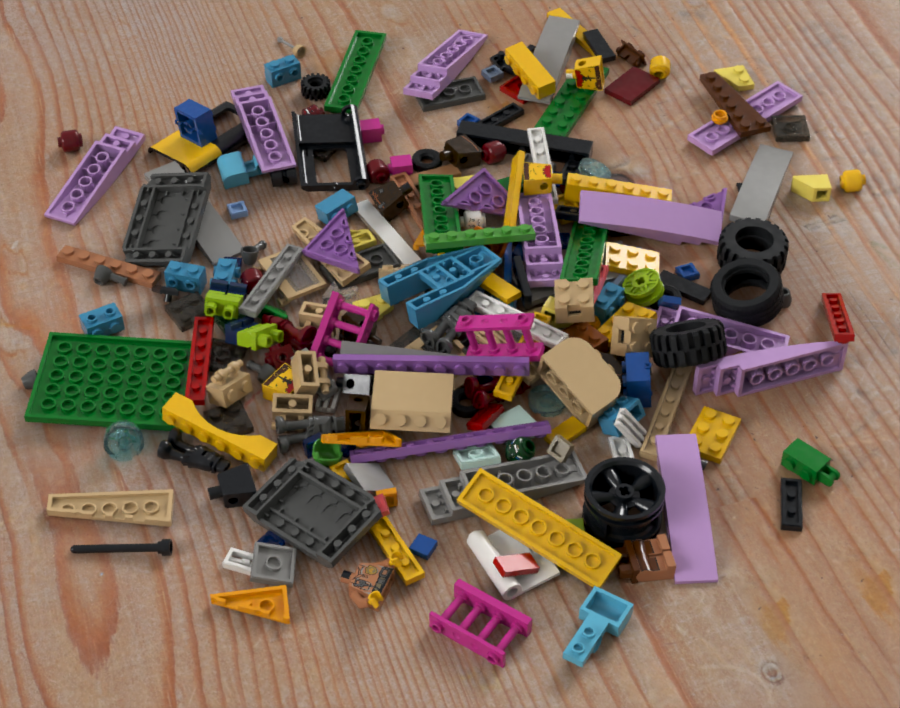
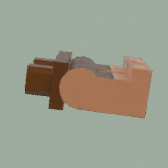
[613,534,676,584]

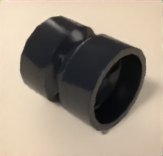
[270,167,297,187]

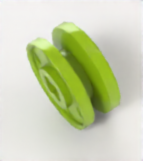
[622,268,664,307]

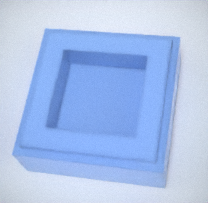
[227,201,249,220]

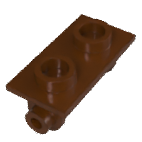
[616,40,647,68]

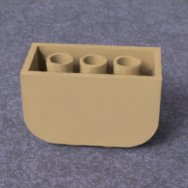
[537,337,621,430]

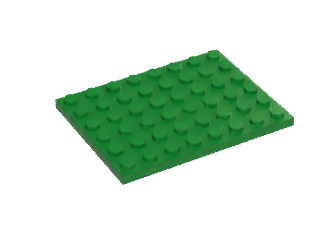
[24,332,192,432]

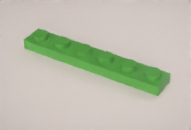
[423,224,536,250]

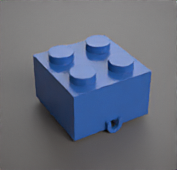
[174,99,217,147]
[622,352,653,408]

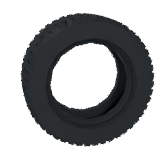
[710,258,784,327]

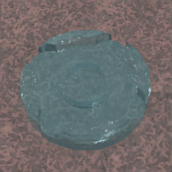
[578,158,611,179]
[528,384,566,417]

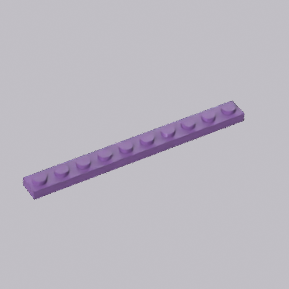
[332,354,530,376]
[350,420,551,463]

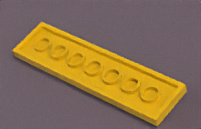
[456,468,622,588]

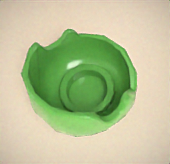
[312,439,343,468]

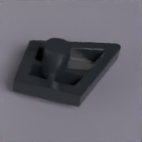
[490,51,506,71]
[151,285,179,302]

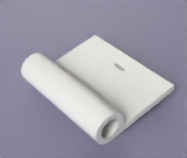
[467,530,560,600]

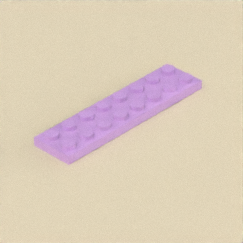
[687,81,803,156]

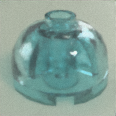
[103,420,144,461]

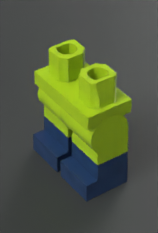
[204,278,247,320]
[225,316,284,351]

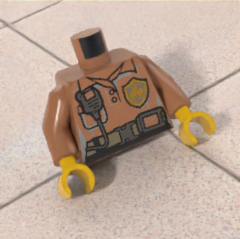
[340,550,404,612]

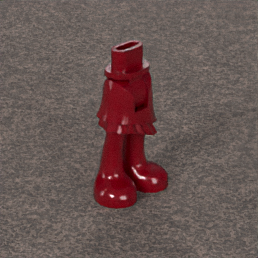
[261,314,317,351]
[464,376,531,409]

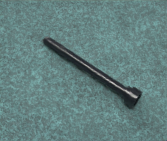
[70,539,173,556]

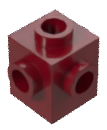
[264,344,294,370]

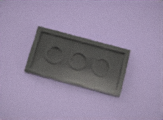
[416,76,486,112]
[319,243,401,292]

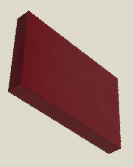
[604,66,660,106]

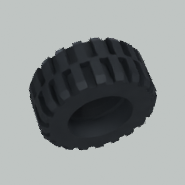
[717,217,789,274]
[650,318,727,368]

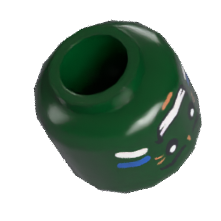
[505,436,536,462]

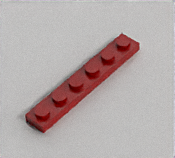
[821,293,855,344]
[185,317,215,406]

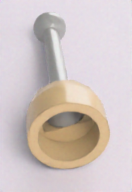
[277,37,307,58]

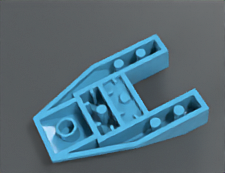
[378,245,502,329]

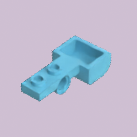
[217,151,269,189]
[562,586,634,667]

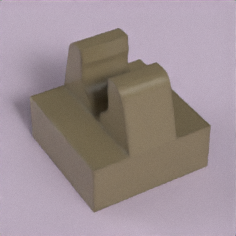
[546,434,574,463]

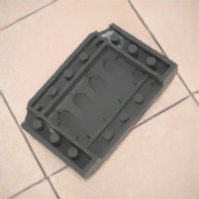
[122,172,211,266]
[242,458,382,568]

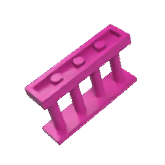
[310,291,379,374]
[455,313,545,362]
[429,579,532,668]

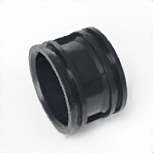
[582,457,666,549]

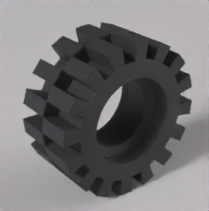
[301,73,331,101]

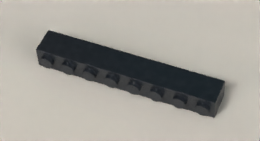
[456,120,593,167]

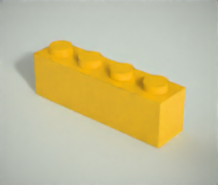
[504,41,556,100]

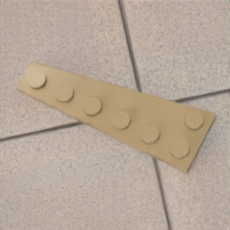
[291,217,371,287]
[46,489,174,527]

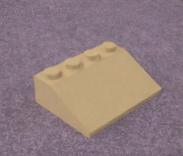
[370,370,454,434]

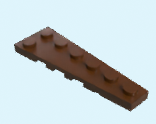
[700,72,772,138]

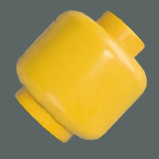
[649,55,671,80]
[839,169,866,193]

